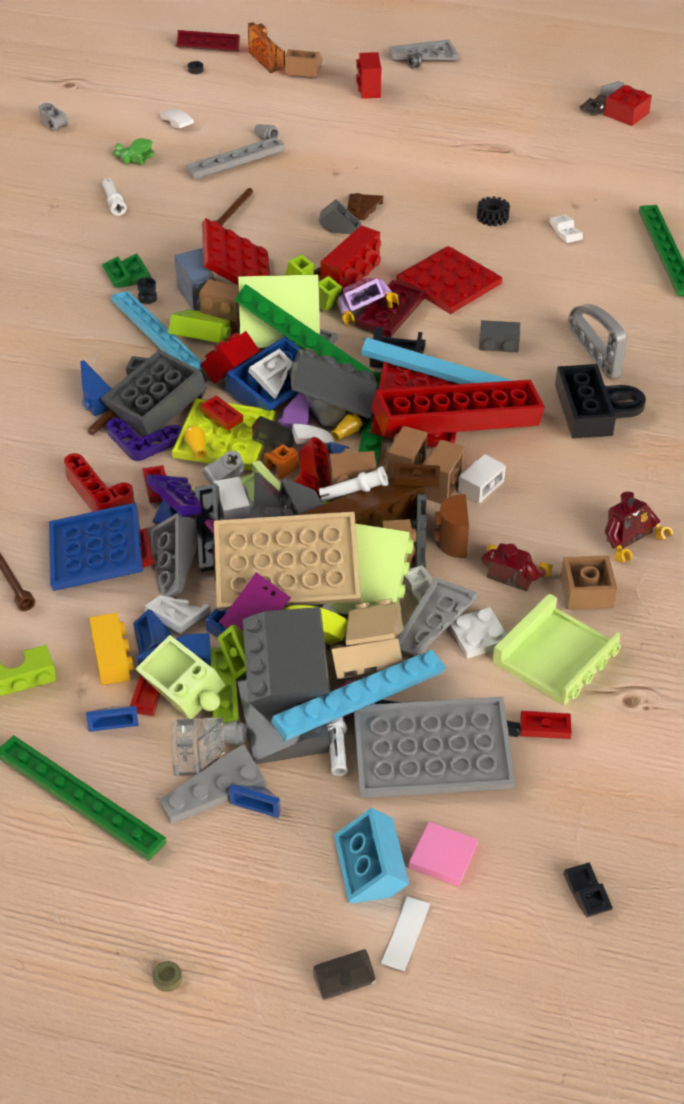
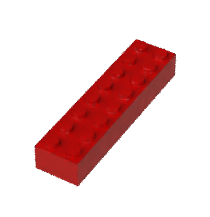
[371,379,545,437]

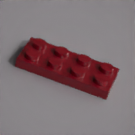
[356,280,426,338]

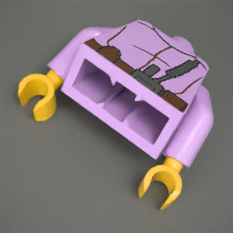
[337,278,399,328]

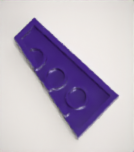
[146,474,202,517]

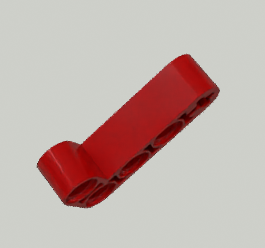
[293,437,332,498]
[64,453,135,512]

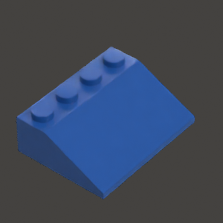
[225,337,301,411]

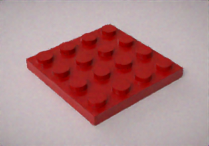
[202,218,270,285]
[396,246,503,314]

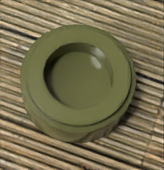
[153,961,182,992]

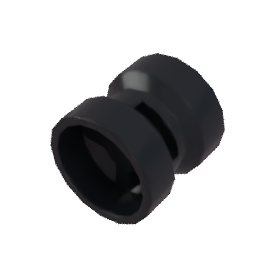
[137,277,157,304]

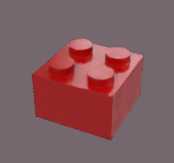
[356,52,382,99]
[604,85,652,126]
[200,331,260,384]

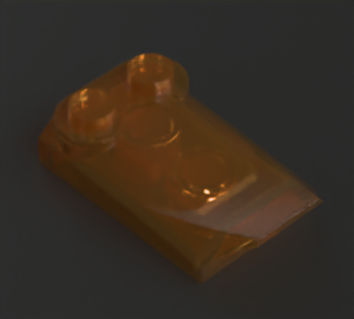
[248,22,285,73]

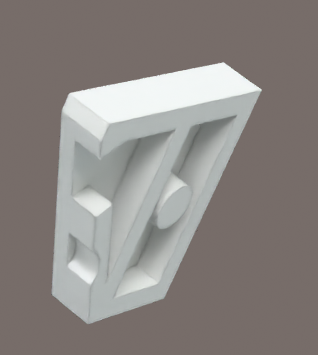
[248,349,293,399]
[144,595,210,634]

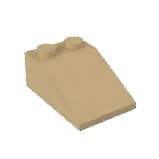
[346,598,404,645]

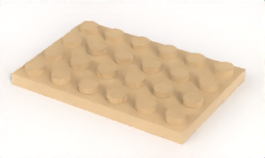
[214,512,361,611]

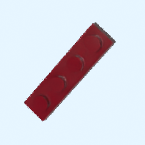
[176,30,240,52]

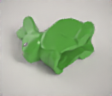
[113,138,155,165]

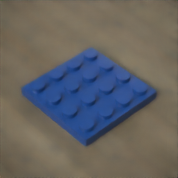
[49,503,143,591]

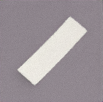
[381,896,430,972]

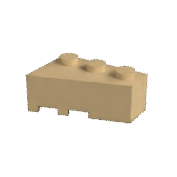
[326,638,403,682]

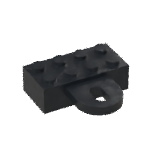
[555,364,646,438]

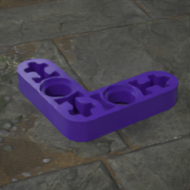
[107,418,182,461]

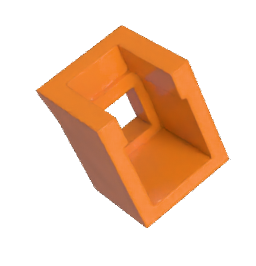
[264,444,298,480]

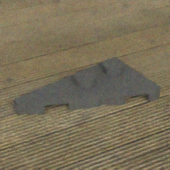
[412,494,427,569]

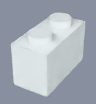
[458,454,506,503]
[214,477,253,520]

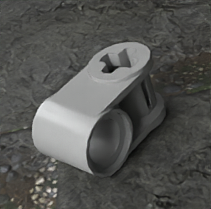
[39,103,69,132]
[202,451,245,484]

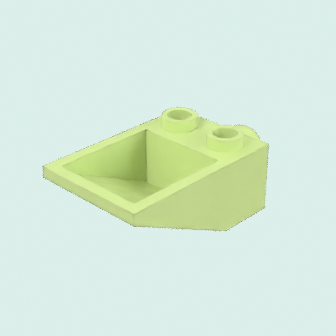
[136,635,225,720]

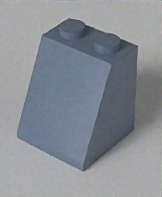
[174,248,213,311]

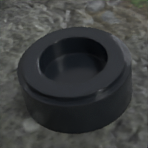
[188,61,204,74]

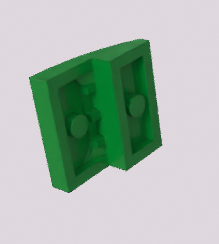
[102,253,152,288]

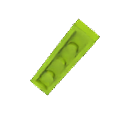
[210,647,238,725]

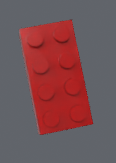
[320,225,381,295]

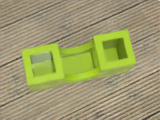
[285,254,342,311]
[0,644,57,696]

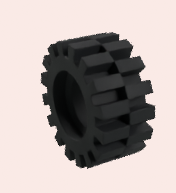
[477,196,510,226]

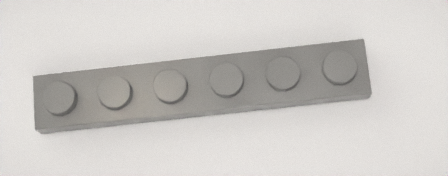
[186,137,284,179]

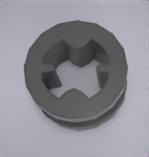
[408,53,421,69]

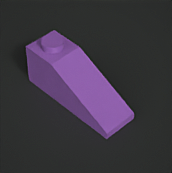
[278,393,311,440]

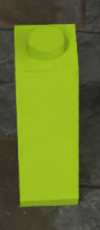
[168,309,231,343]

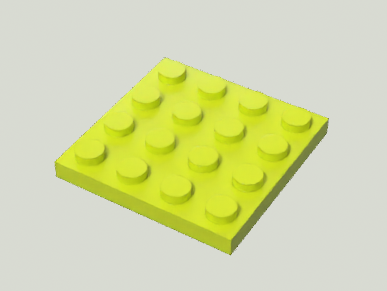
[172,398,276,470]

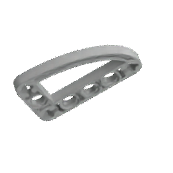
[568,304,627,379]

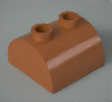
[434,494,469,558]

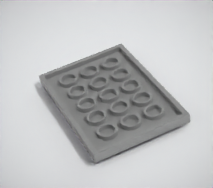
[354,697,515,798]

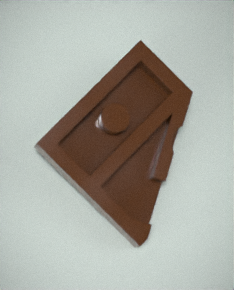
[347,193,384,220]

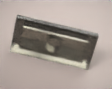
[252,416,294,450]
[313,949,376,1000]

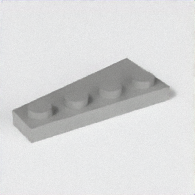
[389,39,458,60]
[398,577,478,658]
[160,744,265,824]

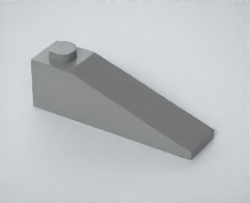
[149,513,198,597]

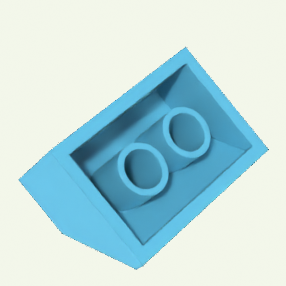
[334,808,409,903]

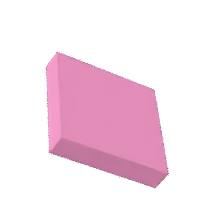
[409,822,478,887]

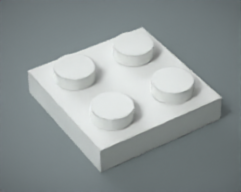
[448,607,507,659]

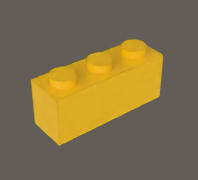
[89,612,134,686]

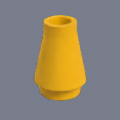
[331,413,363,441]
[184,426,207,458]

